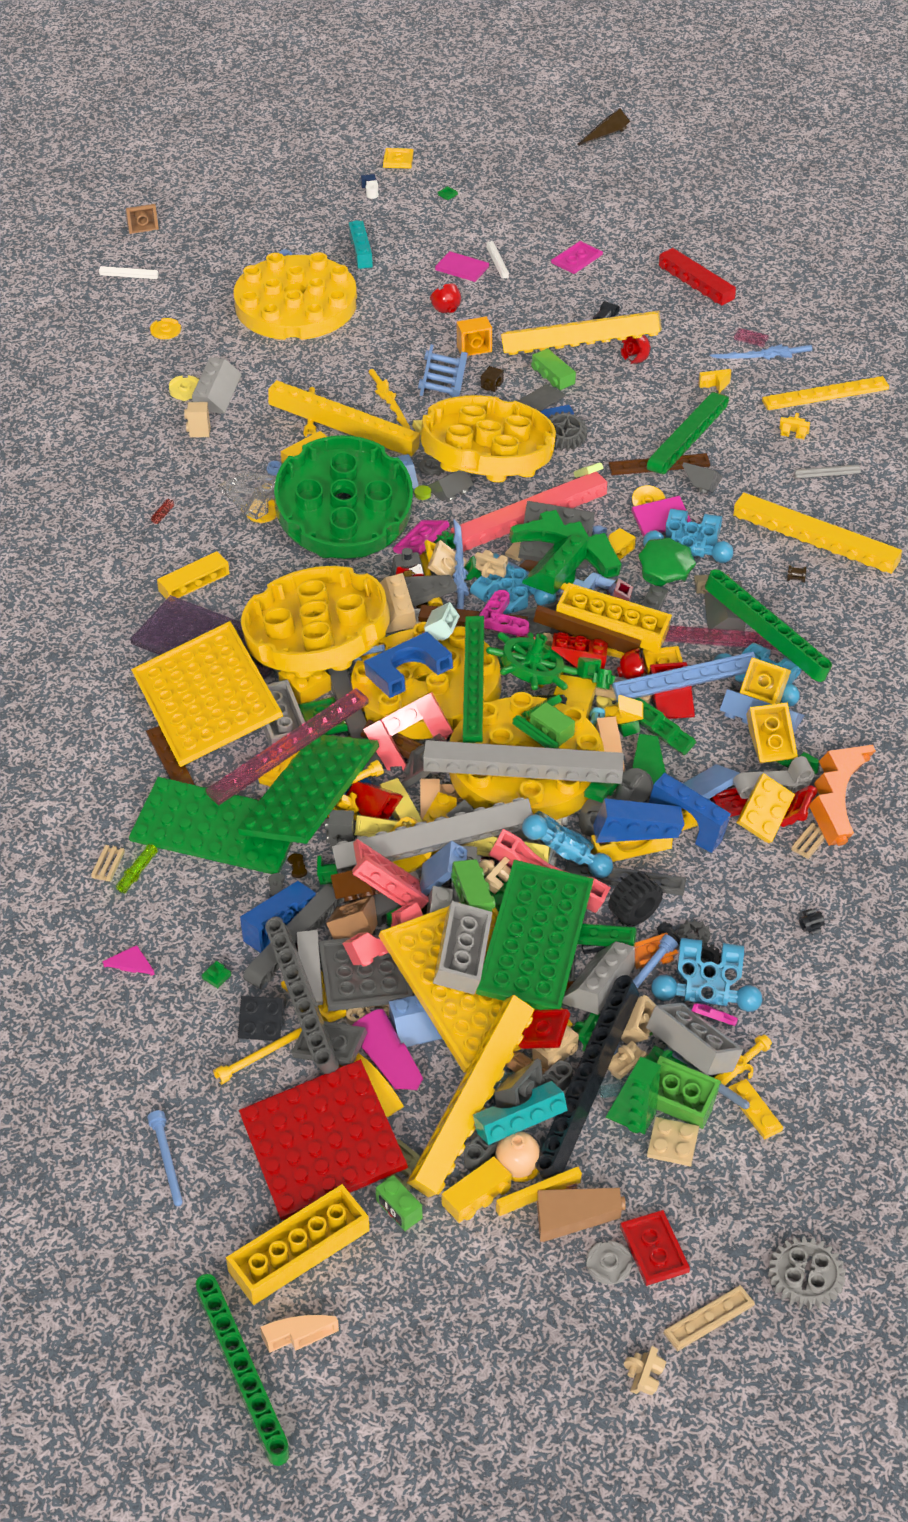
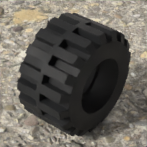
[608,871,663,927]

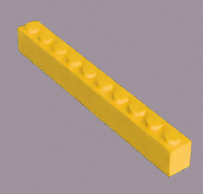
[501,311,662,355]
[268,380,420,457]
[733,492,902,574]
[407,995,535,1197]

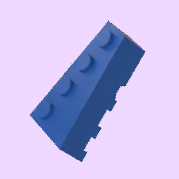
[593,798,684,843]
[240,881,316,953]

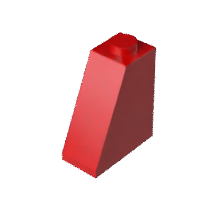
[346,782,403,819]

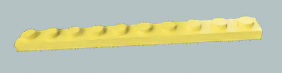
[354,815,551,863]

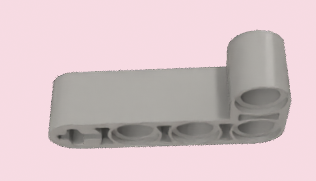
[733,756,814,799]

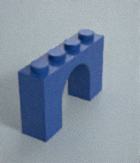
[364,632,453,698]
[649,772,731,853]

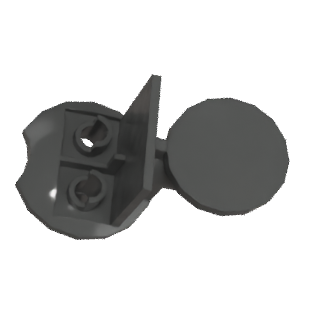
[579,768,653,837]

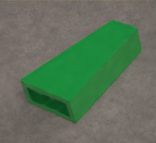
[633,734,666,785]

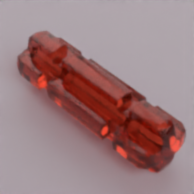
[151,499,174,524]

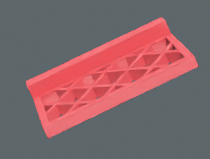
[352,839,429,909]

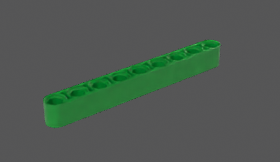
[647,392,729,475]
[705,569,832,682]
[196,1274,290,1466]

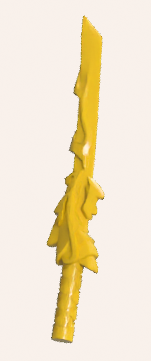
[369,369,410,429]

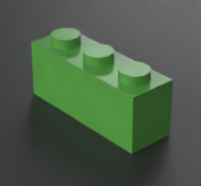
[531,348,576,390]
[451,859,495,912]

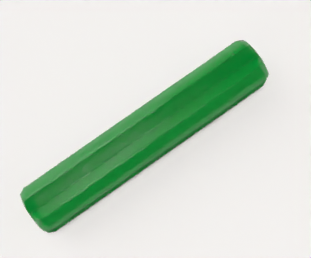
[512,715,559,749]

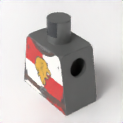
[390,548,424,577]

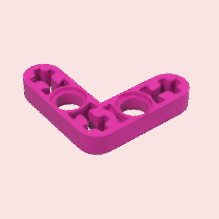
[479,590,529,636]

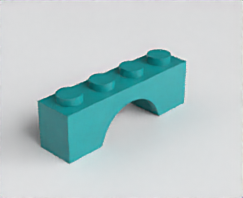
[348,220,373,269]
[473,1081,568,1145]

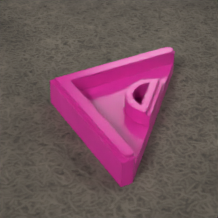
[102,945,155,976]
[692,1003,738,1026]

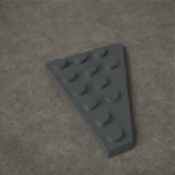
[375,575,457,607]

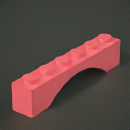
[489,829,611,913]

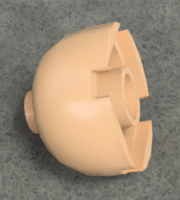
[495,1131,540,1178]

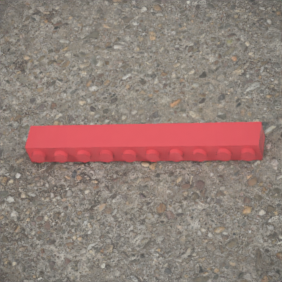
[451,471,607,552]

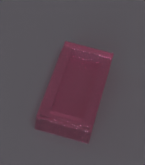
[734,328,769,347]

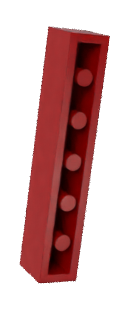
[659,248,736,306]

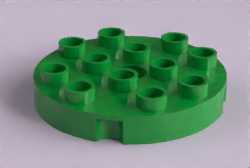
[274,435,413,559]

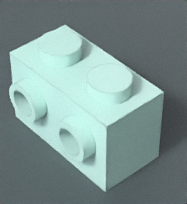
[424,602,460,641]

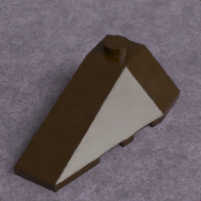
[577,108,630,146]

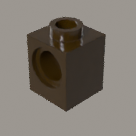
[481,366,504,392]

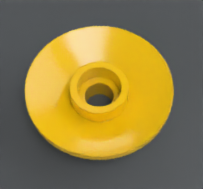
[632,485,666,506]

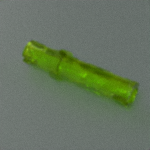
[116,844,158,894]

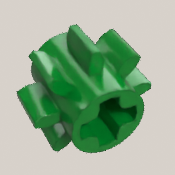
[434,531,455,549]
[592,669,616,690]

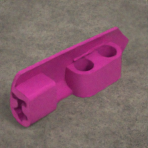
[351,1009,423,1091]

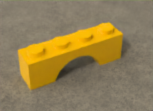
[591,835,673,862]

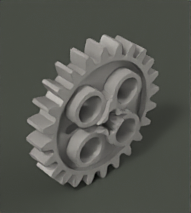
[768,1236,846,1310]

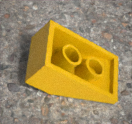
[553,674,596,720]
[746,702,798,763]

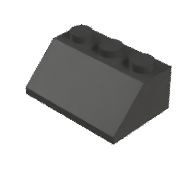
[704,581,745,632]

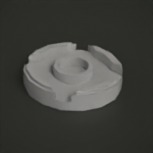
[586,1241,633,1284]

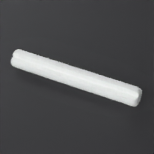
[486,241,509,278]
[99,267,158,279]

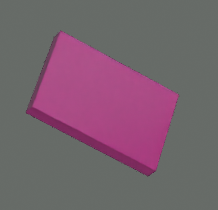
[551,241,603,274]
[435,251,489,282]
[631,496,692,537]
[393,520,450,555]

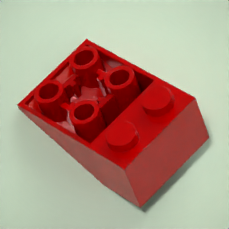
[551,632,608,669]
[649,662,695,719]

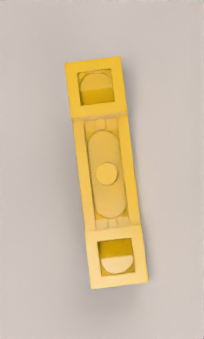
[339,1053,404,1118]

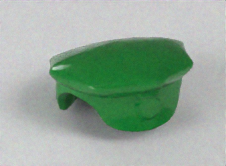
[638,538,696,587]

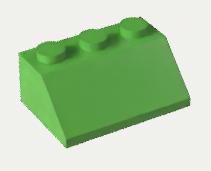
[656,1056,721,1129]

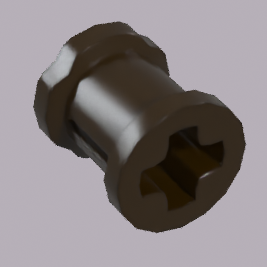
[787,565,807,583]

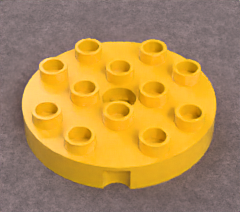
[234,252,357,340]
[421,395,556,482]
[241,566,390,678]
[351,622,502,739]
[449,692,604,820]

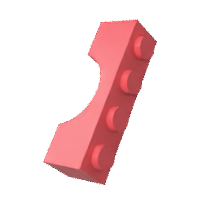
[342,902,423,967]

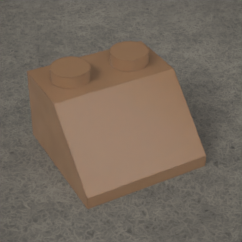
[125,204,159,234]
[326,895,378,939]

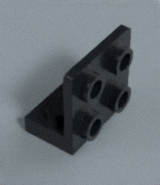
[238,996,286,1041]

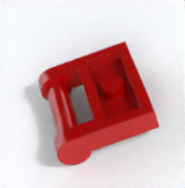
[780,785,818,827]
[710,787,748,817]

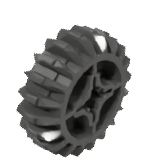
[548,411,587,452]

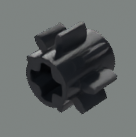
[799,908,825,935]

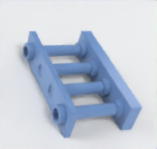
[418,344,468,397]

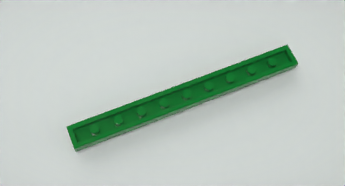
[463,616,484,743]

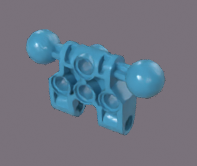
[643,509,734,563]
[470,553,557,614]
[713,642,802,707]
[522,811,613,878]
[651,938,763,1012]

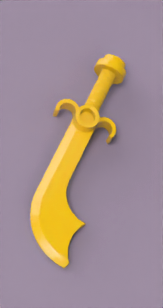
[714,1034,772,1085]

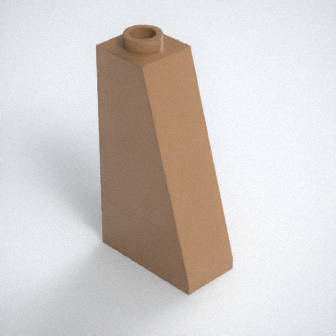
[537,1188,626,1242]

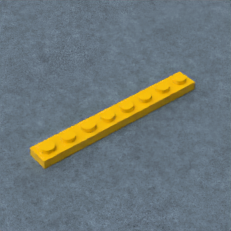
[762,376,889,410]

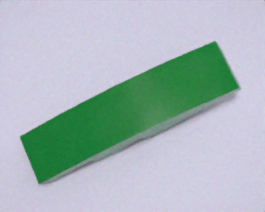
[635,698,697,755]

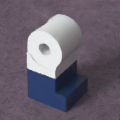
[361,174,378,199]

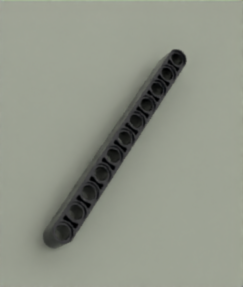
[535,975,639,1180]

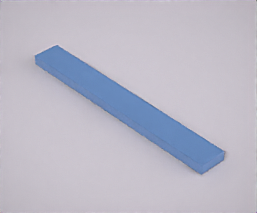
[612,652,756,702]

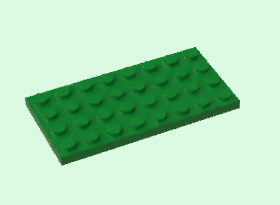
[237,734,379,844]
[129,777,293,874]
[476,860,594,1010]

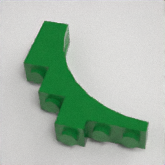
[509,510,622,578]

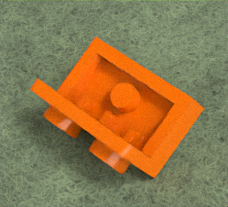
[634,933,678,969]

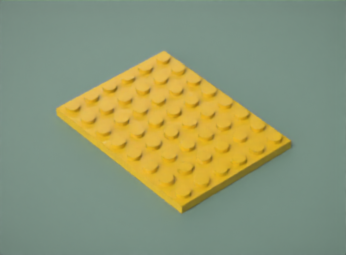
[131,621,283,767]
[379,902,573,1073]

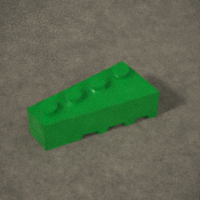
[605,1056,661,1135]

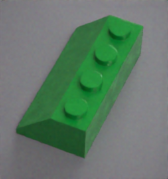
[522,535,588,595]

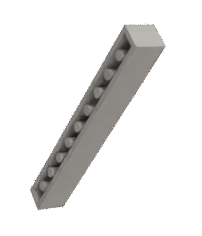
[423,740,624,784]
[332,798,533,873]

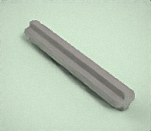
[794,465,861,478]

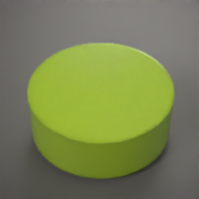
[414,485,431,500]

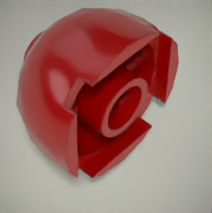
[430,283,461,313]
[621,335,651,364]
[617,648,647,679]

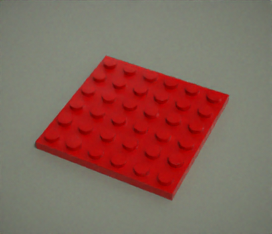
[239,1059,408,1221]

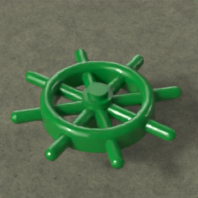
[486,632,578,690]

